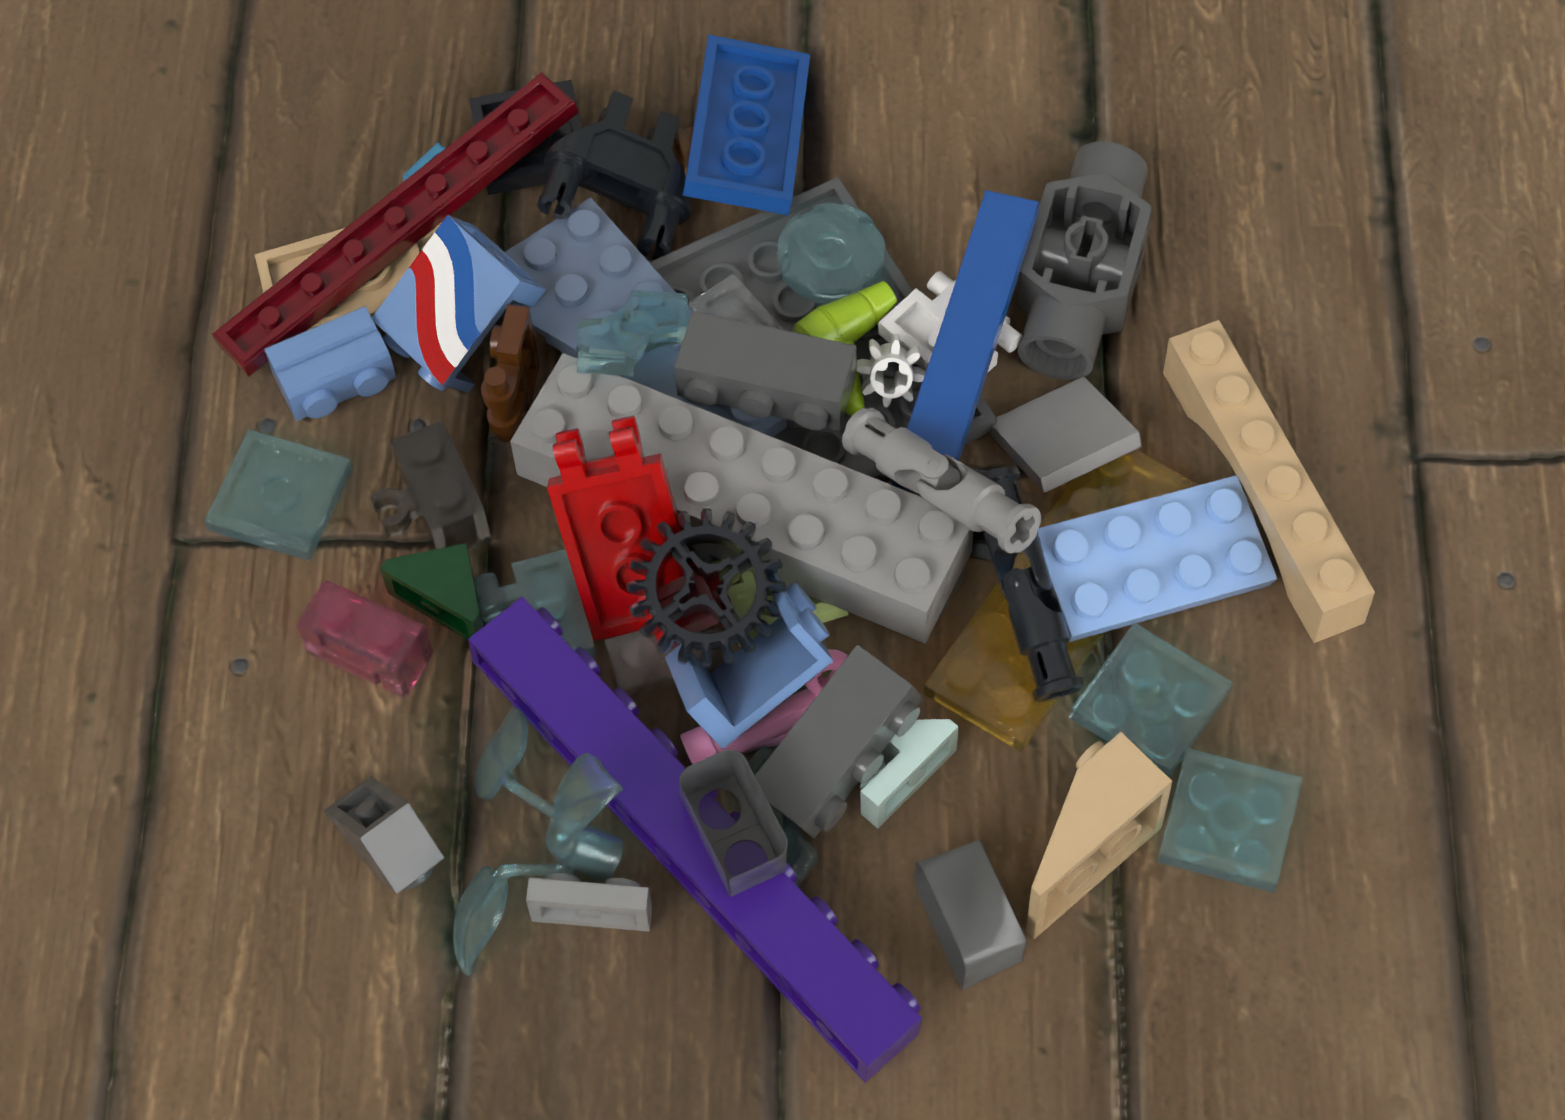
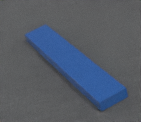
[891,190,1039,494]

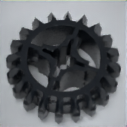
[627,508,786,668]

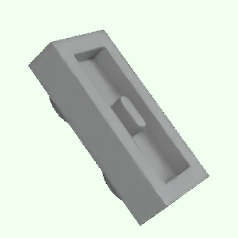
[526,873,652,931]

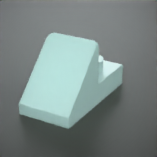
[860,719,958,829]

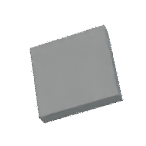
[990,376,1141,493]

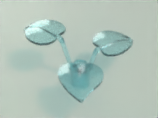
[453,706,623,977]

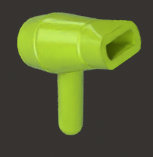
[793,281,897,416]

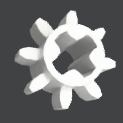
[857,334,926,407]

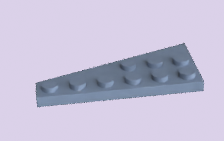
[501,197,787,437]

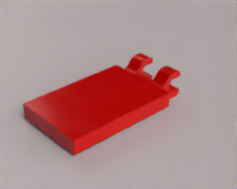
[547,415,694,641]

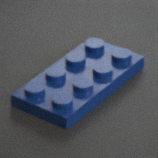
[683,34,810,215]

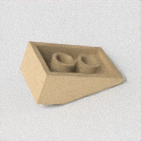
[1026,732,1172,939]

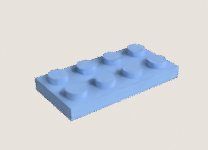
[1037,475,1277,642]

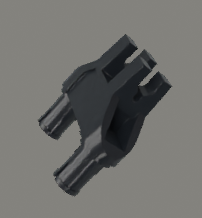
[537,90,693,260]

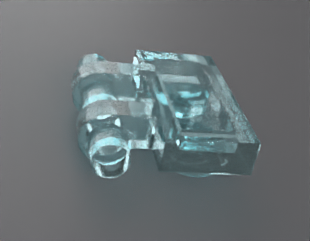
[475,549,596,657]

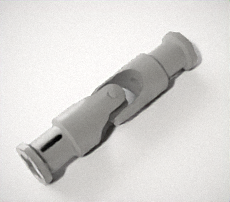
[842,408,1041,554]

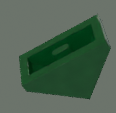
[380,543,484,641]

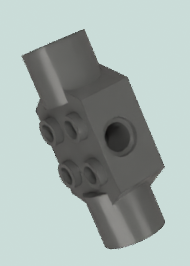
[1017,141,1152,380]

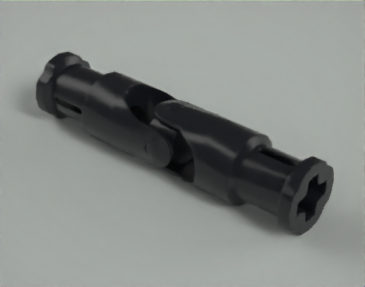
[981,466,1085,702]

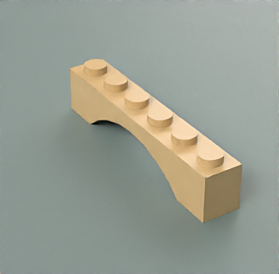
[1163,320,1375,643]

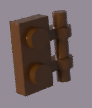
[481,304,540,442]

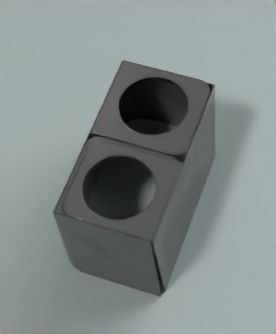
[679,750,787,897]
[914,840,1027,991]

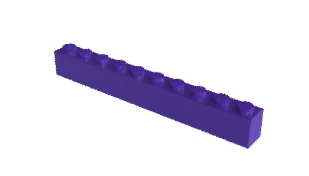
[468,596,922,1083]

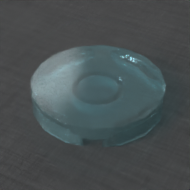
[777,203,885,303]

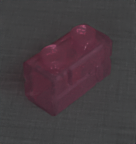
[297,580,433,698]

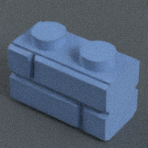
[264,306,396,422]

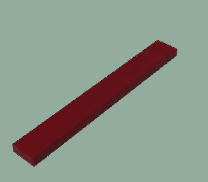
[212,72,579,377]

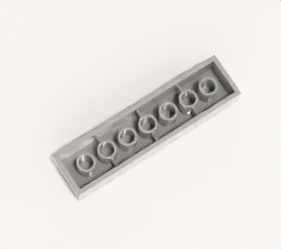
[510,353,974,644]

